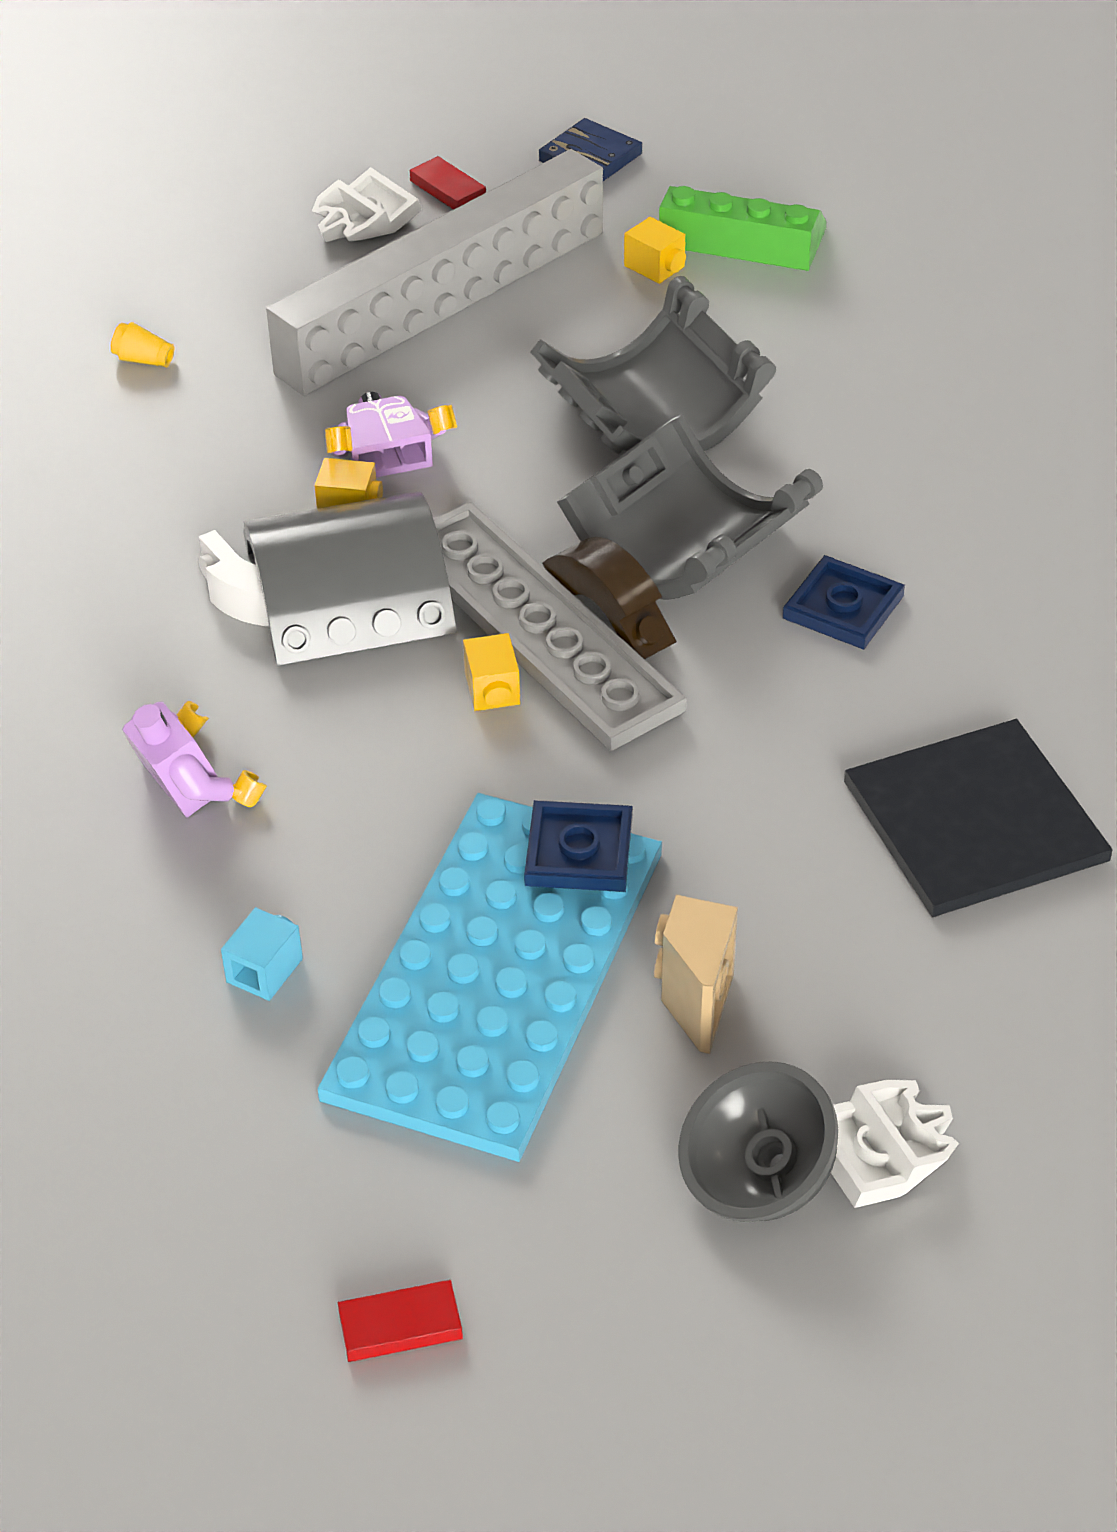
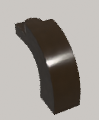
[542,537,677,660]

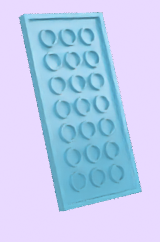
[317,793,662,1162]

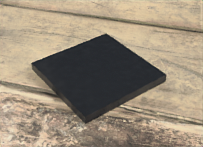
[844,718,1113,918]

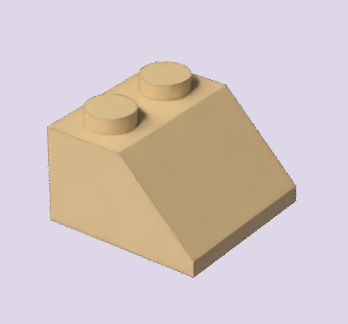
[654,895,738,1054]

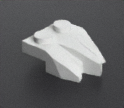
[312,167,422,242]
[831,1080,959,1208]

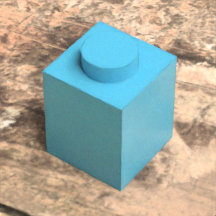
[221,907,303,1001]

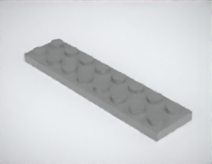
[434,502,686,751]

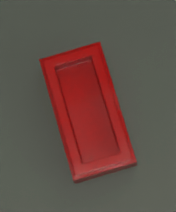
[409,156,486,210]
[337,1279,463,1362]

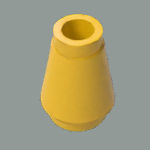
[111,322,175,368]

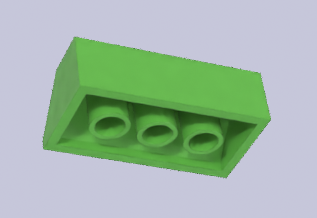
[659,186,827,271]

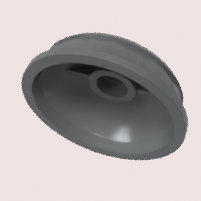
[678,1061,838,1222]

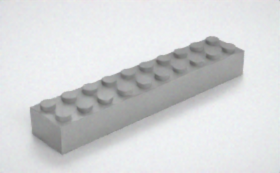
[266,149,603,396]

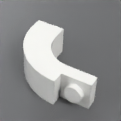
[198,530,269,626]

